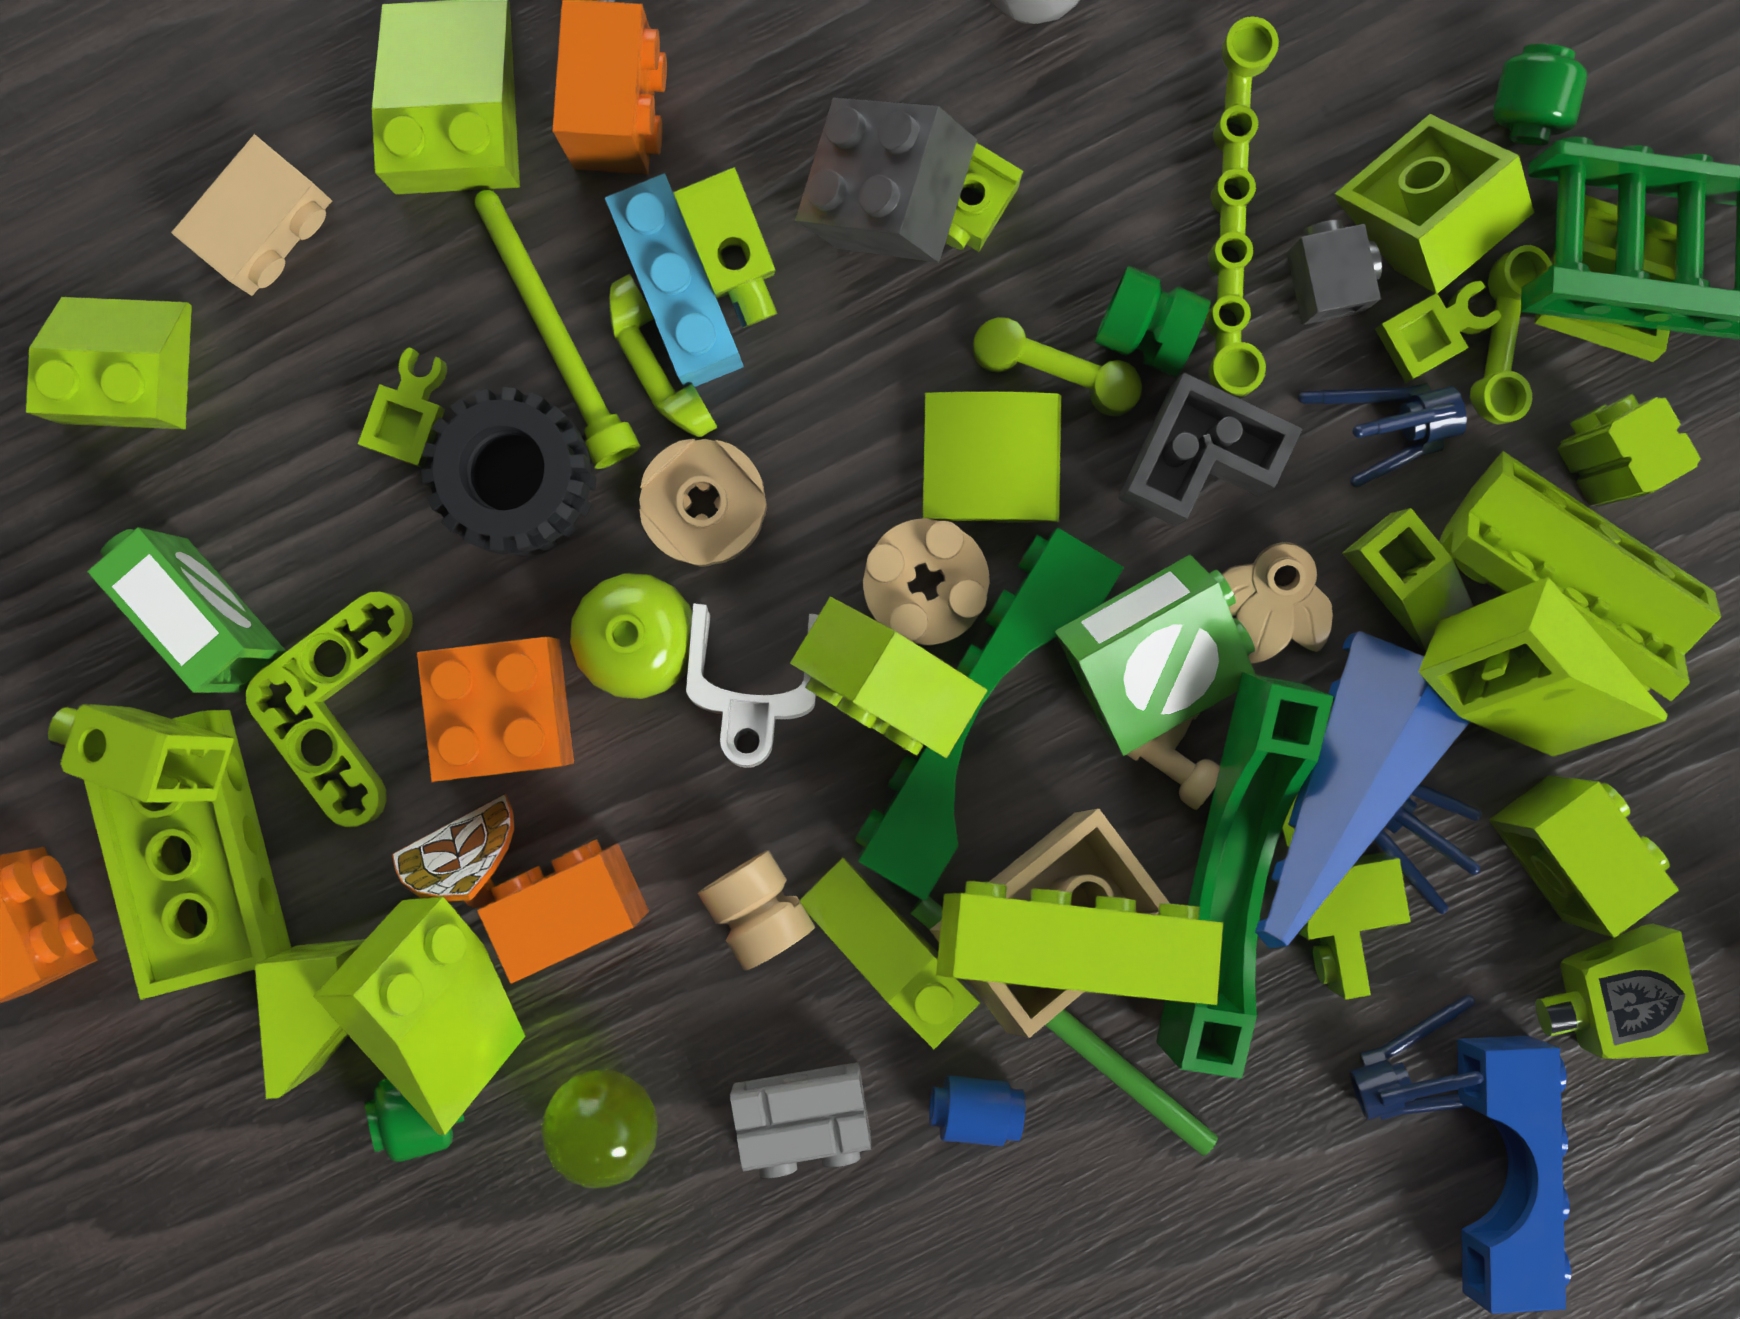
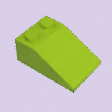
[372,0,520,194]
[313,897,525,1135]

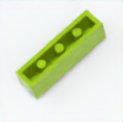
[936,881,1223,1005]

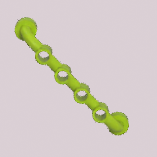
[1206,16,1279,398]

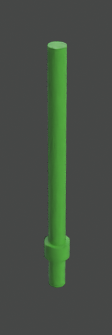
[910,896,1218,1156]

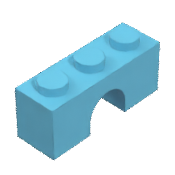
[605,173,744,388]

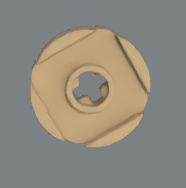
[639,439,767,567]
[863,518,990,646]

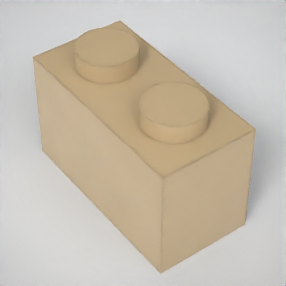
[171,134,332,296]

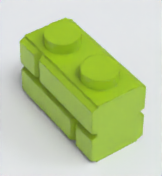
[1557,394,1701,507]

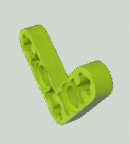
[246,592,413,827]

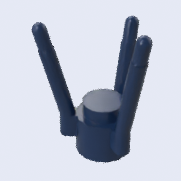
[1298,383,1467,487]
[1374,784,1482,914]
[1349,995,1483,1121]

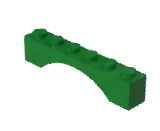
[854,527,1124,901]
[1156,672,1333,1079]

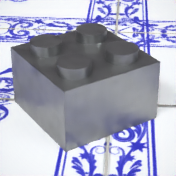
[795,98,977,263]

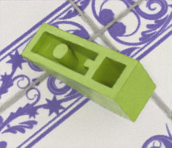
[800,857,980,1049]

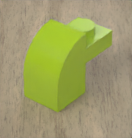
[1298,853,1411,1000]

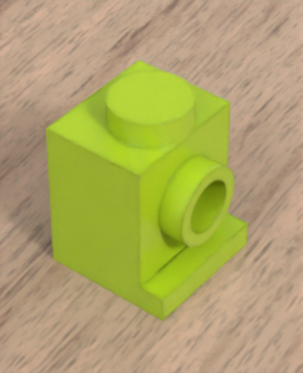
[946,142,1023,252]

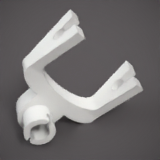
[686,604,819,768]

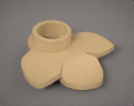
[1222,542,1333,663]

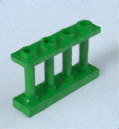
[1521,137,1740,340]

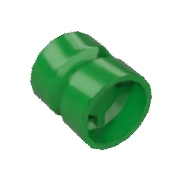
[1094,265,1211,378]

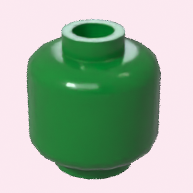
[1493,44,1587,146]
[364,1079,464,1162]

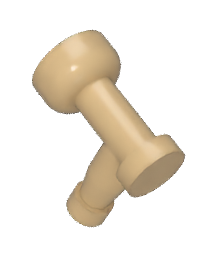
[1126,713,1220,810]

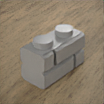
[730,1062,871,1178]

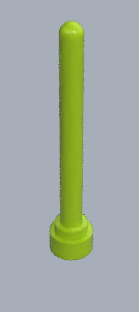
[475,190,640,469]

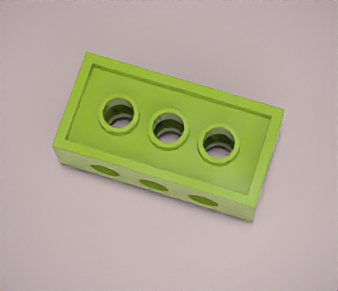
[84,710,291,1000]

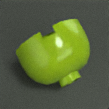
[570,573,693,699]

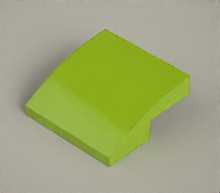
[1534,195,1677,362]
[923,392,1061,523]

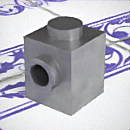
[1287,220,1382,325]

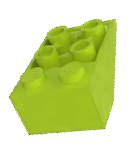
[1418,577,1668,757]

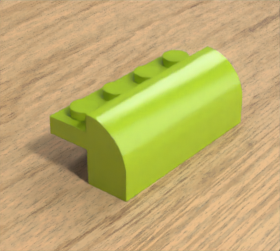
[1439,451,1721,702]

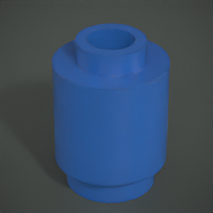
[929,1075,1025,1146]

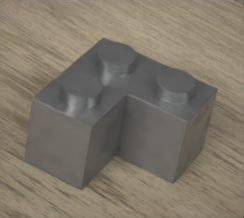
[1118,373,1302,526]

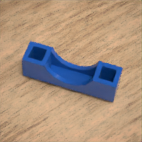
[1457,1036,1571,1314]

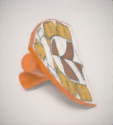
[392,794,514,909]

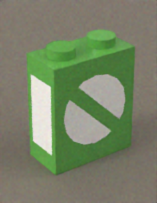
[87,527,286,693]
[1055,554,1256,756]

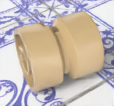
[698,850,815,971]

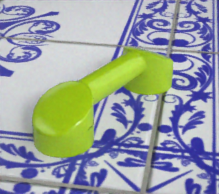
[1470,245,1552,424]
[609,274,718,437]
[972,317,1142,416]

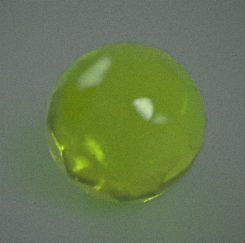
[541,1070,658,1188]

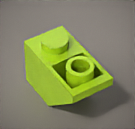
[1342,508,1474,650]

